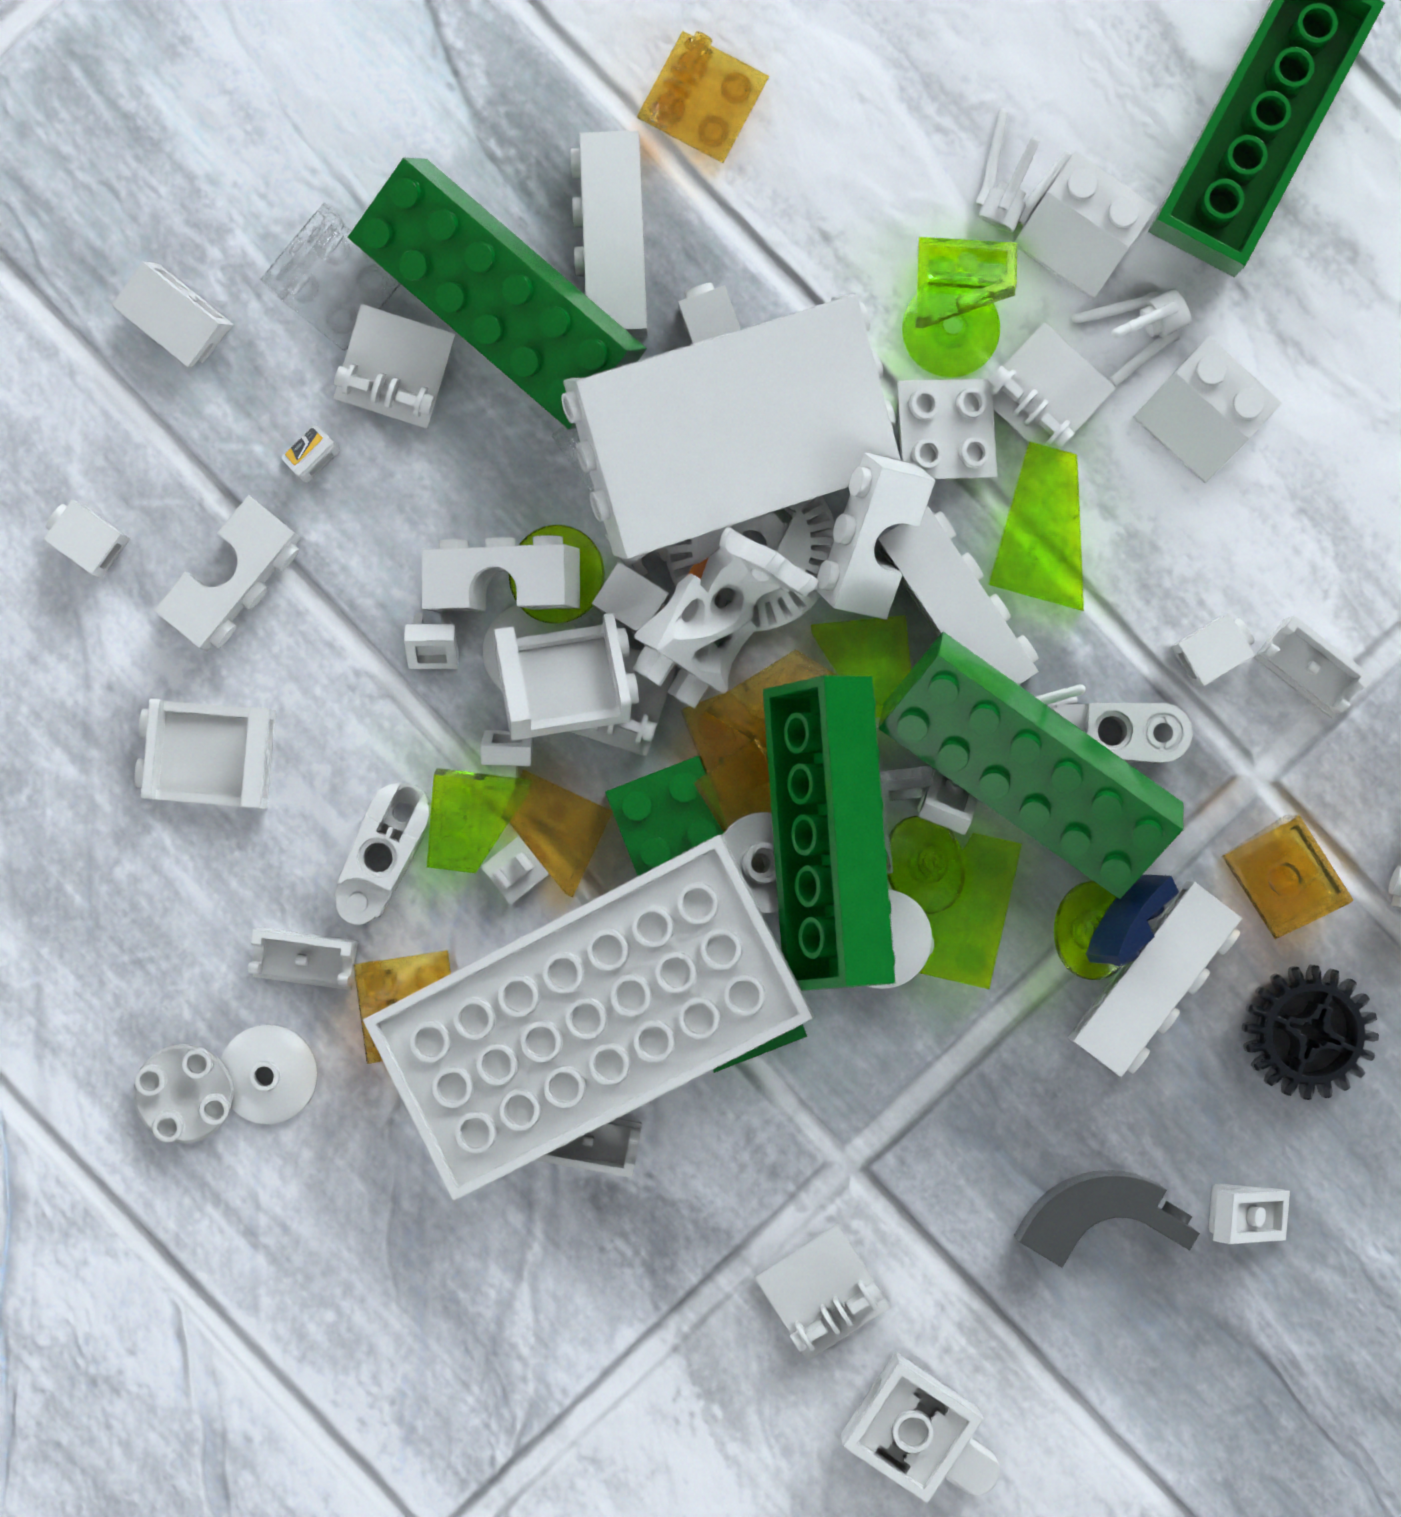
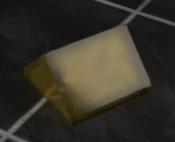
[1222,815,1354,939]

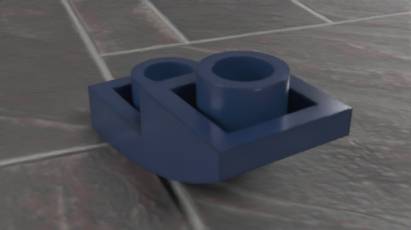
[1086,875,1179,966]

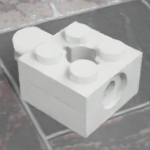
[840,1351,1000,1504]

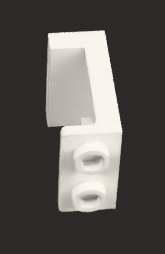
[494,613,639,741]
[134,699,276,809]

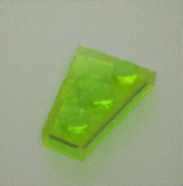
[987,441,1084,611]
[919,833,1023,989]

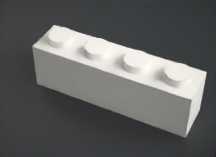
[571,130,648,337]
[875,506,1039,685]
[1067,881,1243,1077]

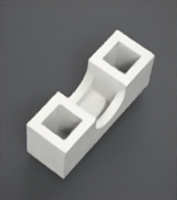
[817,452,936,620]
[153,495,301,651]
[422,536,580,613]

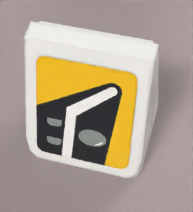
[282,425,340,483]

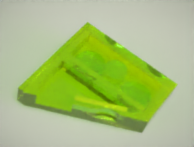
[915,237,1018,329]
[810,615,911,718]
[427,768,532,873]

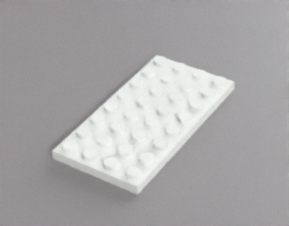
[363,835,815,1201]

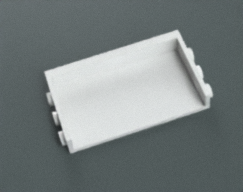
[562,294,901,559]

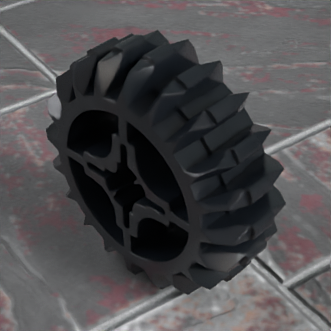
[1242,965,1379,1100]

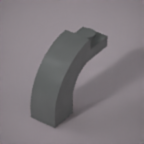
[1014,1170,1200,1268]

